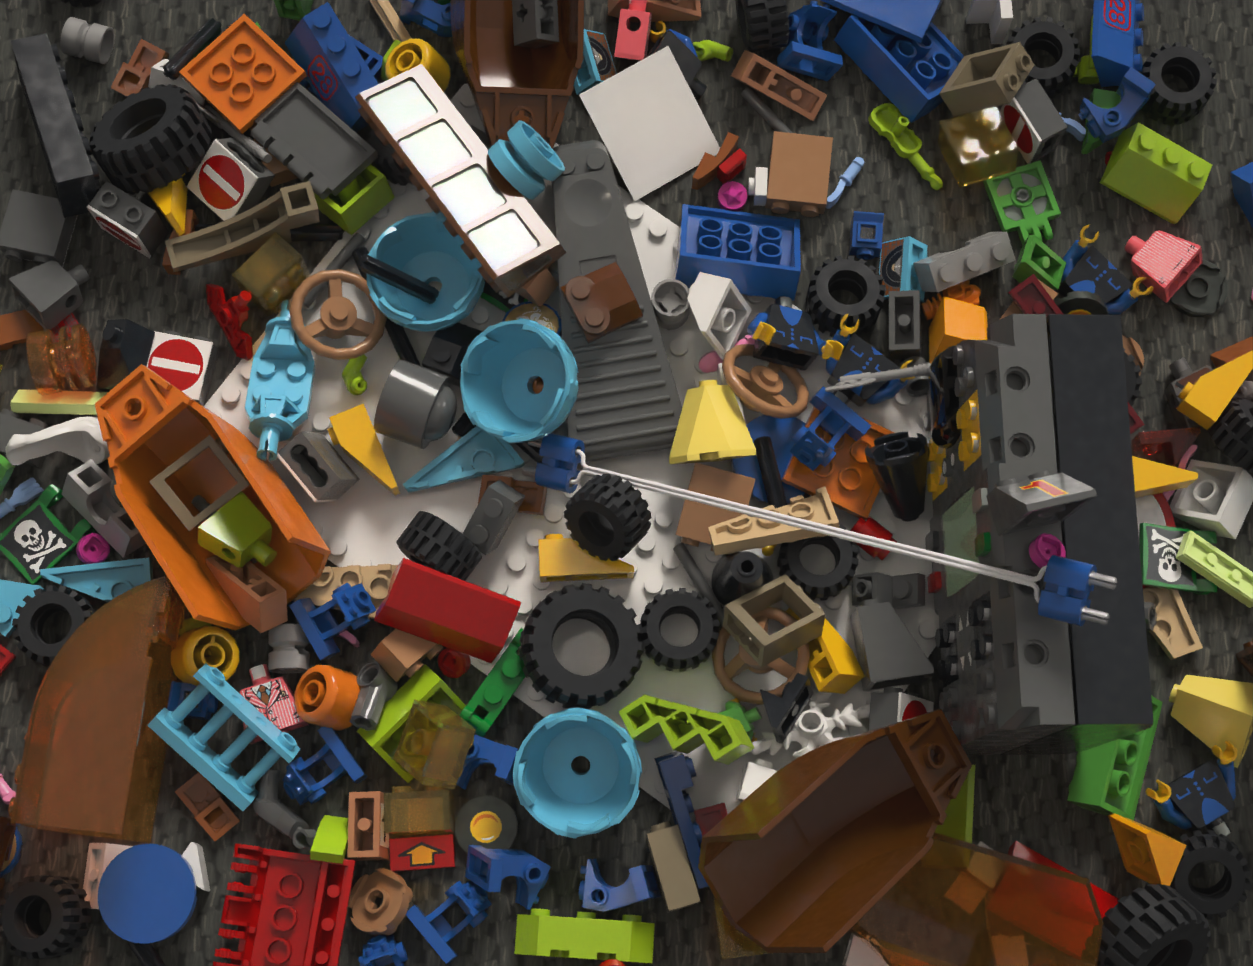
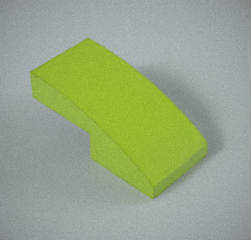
[310,815,348,864]

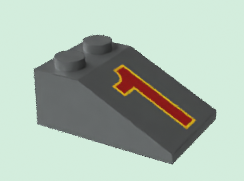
[986,470,1097,536]

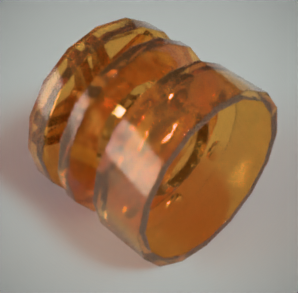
[26,323,97,396]

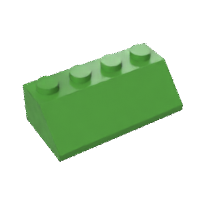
[1067,695,1163,821]

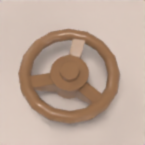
[289,269,387,360]
[722,344,809,419]
[712,606,810,705]

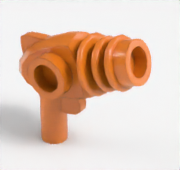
[921,280,981,321]

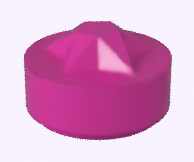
[718,181,748,211]
[76,533,110,564]
[1029,533,1066,568]

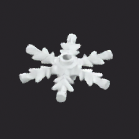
[752,684,870,757]

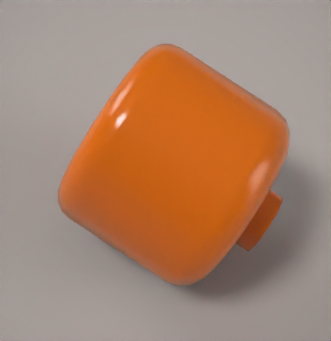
[294,664,361,731]

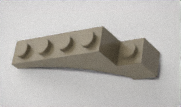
[165,181,320,272]

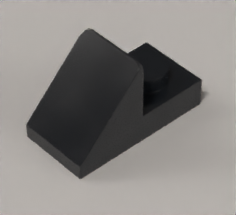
[760,672,814,744]

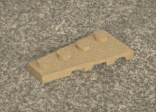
[708,486,840,556]
[292,564,398,619]
[1143,586,1203,660]

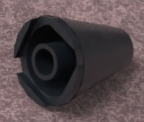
[865,432,928,522]
[711,551,773,606]

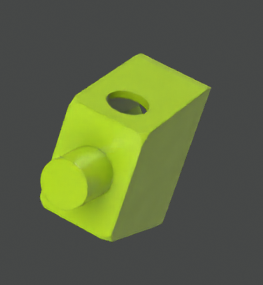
[198,491,277,567]

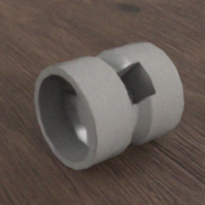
[60,17,115,64]
[651,279,690,330]
[268,624,310,674]

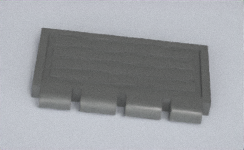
[250,82,379,199]

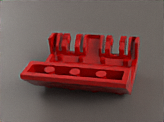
[212,843,356,966]

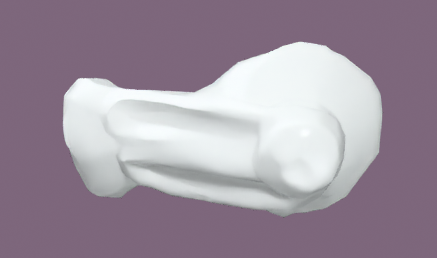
[6,416,110,465]

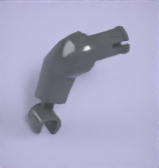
[252,769,316,849]

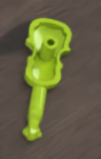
[868,103,943,190]

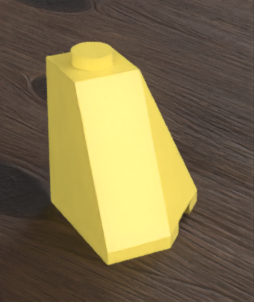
[669,380,756,464]
[1169,675,1253,768]

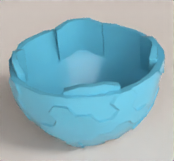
[366,211,486,332]
[460,318,579,443]
[513,708,642,839]

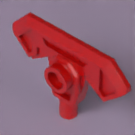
[206,284,253,361]

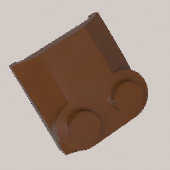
[560,262,643,344]

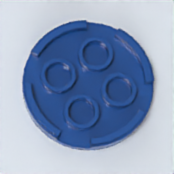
[731,415,806,504]
[98,844,197,944]

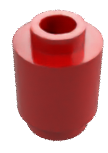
[850,516,897,561]

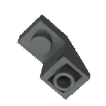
[852,572,925,609]

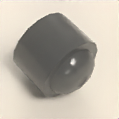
[374,359,458,449]

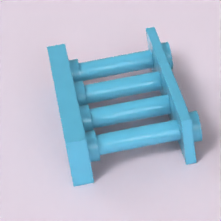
[147,663,300,811]

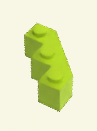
[618,695,754,765]
[514,909,655,963]

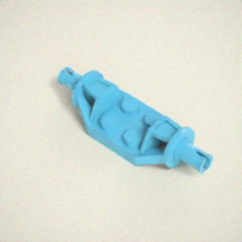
[245,300,315,461]

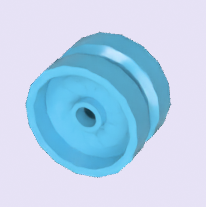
[487,120,565,200]

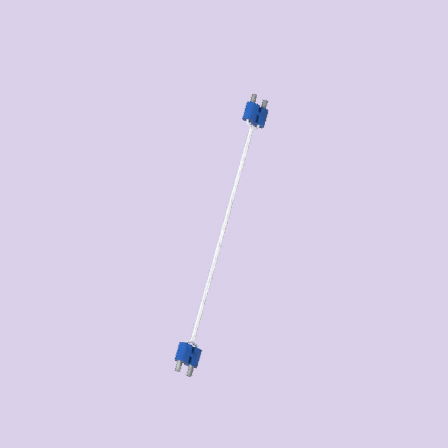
[522,433,1117,626]

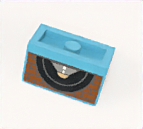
[574,29,617,95]
[879,236,928,302]

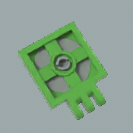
[983,160,1061,245]

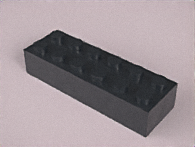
[11,33,101,218]

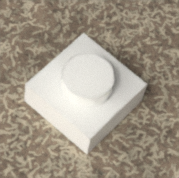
[748,167,768,206]

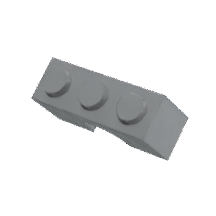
[913,232,1016,292]
[61,459,146,558]

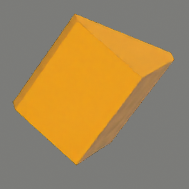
[929,296,988,363]
[1109,813,1186,886]

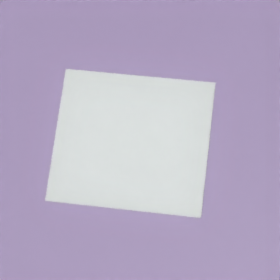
[579,46,720,202]

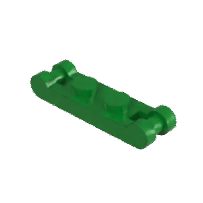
[457,628,526,737]

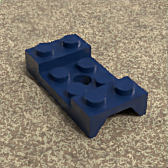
[654,751,708,889]

